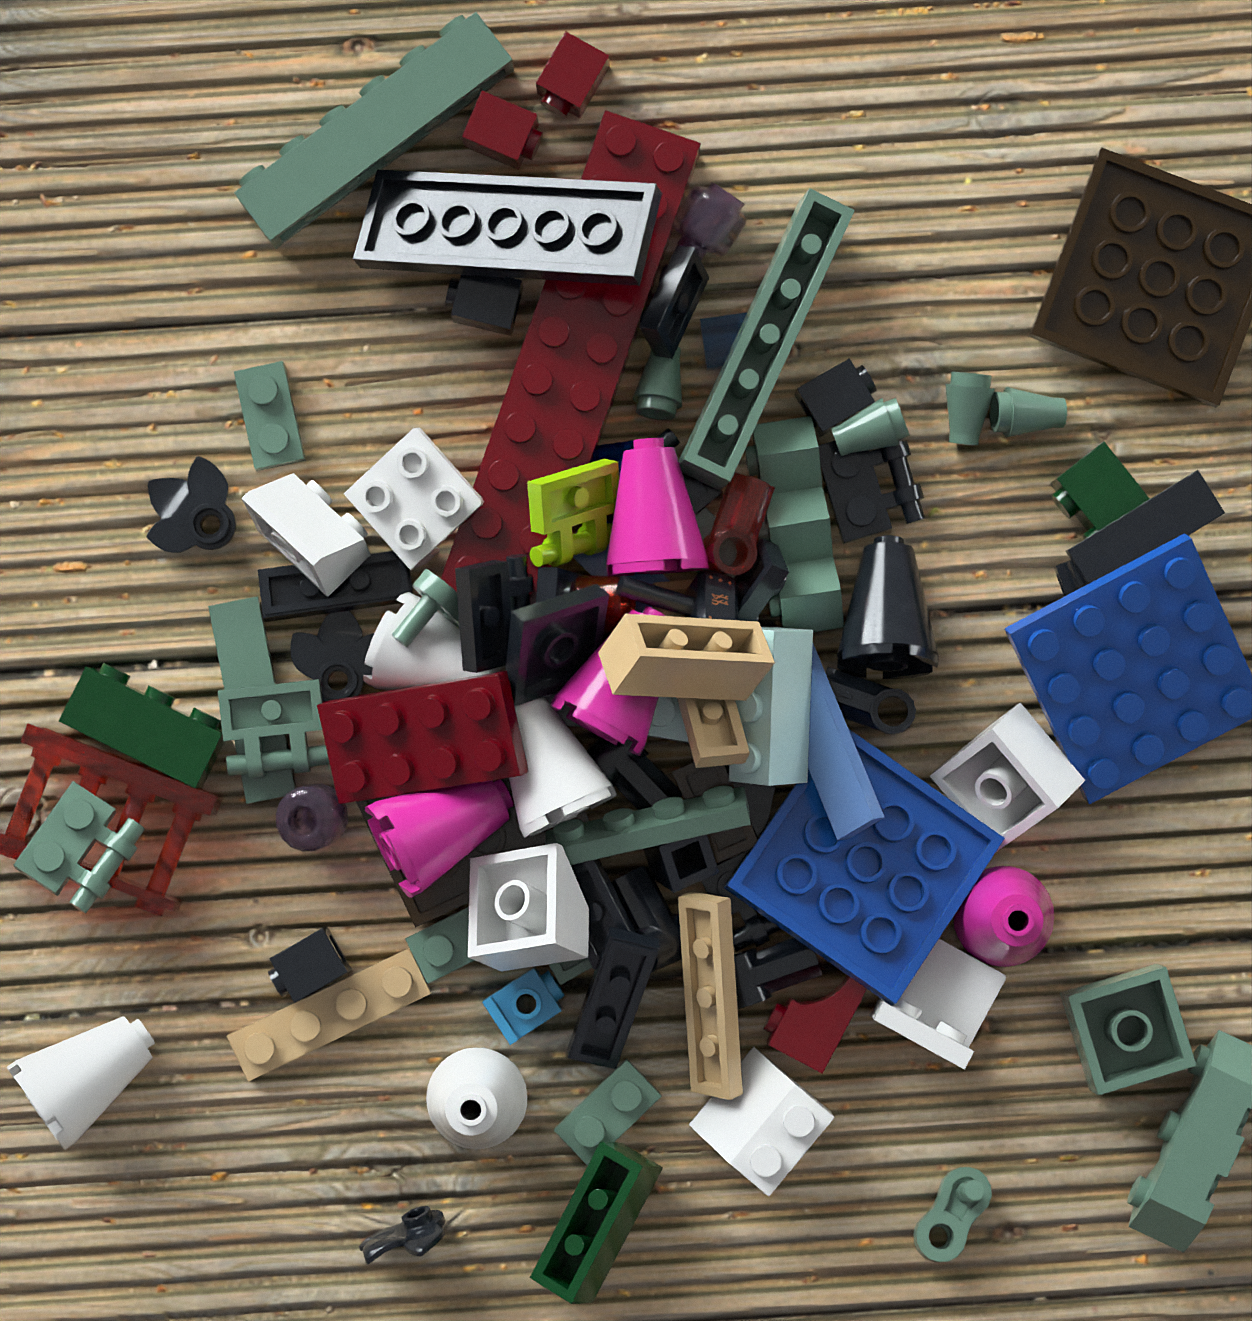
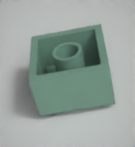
[1060,964,1197,1095]

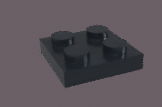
[505,584,609,706]

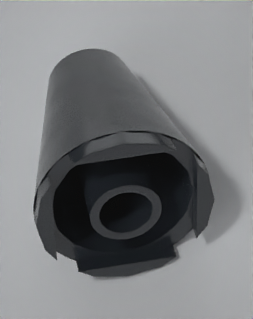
[837,535,939,679]

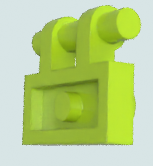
[527,458,619,567]

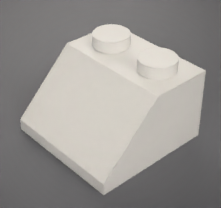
[242,473,371,597]
[930,703,1085,852]
[468,843,589,972]
[689,1046,835,1196]

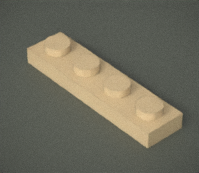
[652,580,750,768]
[678,892,743,1100]
[227,948,432,1082]

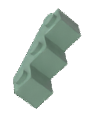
[745,416,844,632]
[1127,1030,1252,1253]

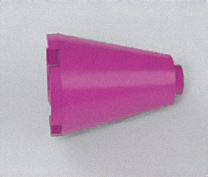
[606,438,709,576]
[549,606,666,756]
[365,779,513,897]
[953,866,1054,967]

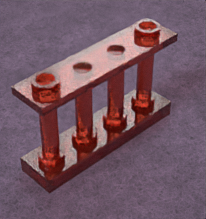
[0,723,223,916]

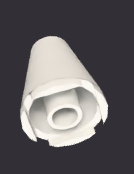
[363,592,506,691]
[509,697,617,838]
[7,1016,155,1150]
[426,1047,527,1149]

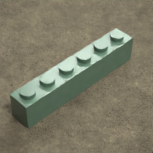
[234,12,514,249]
[679,188,855,491]

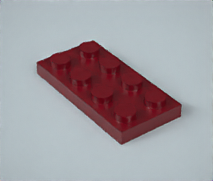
[317,671,529,804]

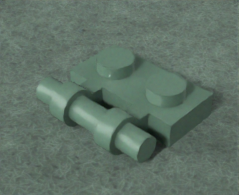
[218,679,330,779]
[14,781,145,914]

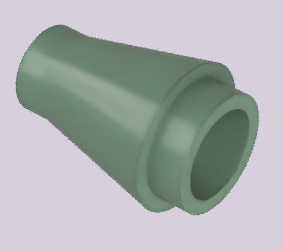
[633,347,682,420]
[945,371,995,445]
[989,387,1067,437]
[831,398,910,456]

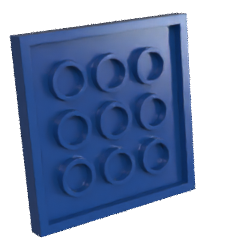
[1004,533,1252,804]
[724,728,1005,1006]

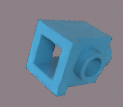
[482,966,565,1045]

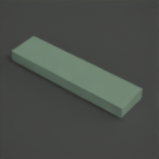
[208,596,298,804]

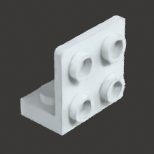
[344,428,484,570]
[869,939,1006,1070]

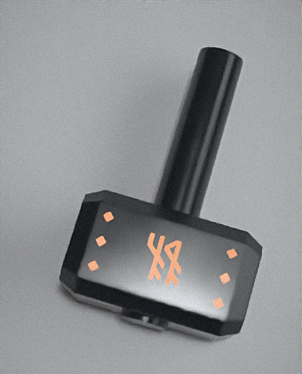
[616,569,738,620]

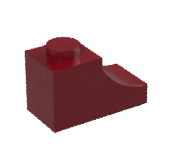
[763,975,867,1074]

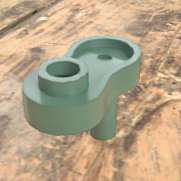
[392,569,460,647]
[913,1167,992,1262]

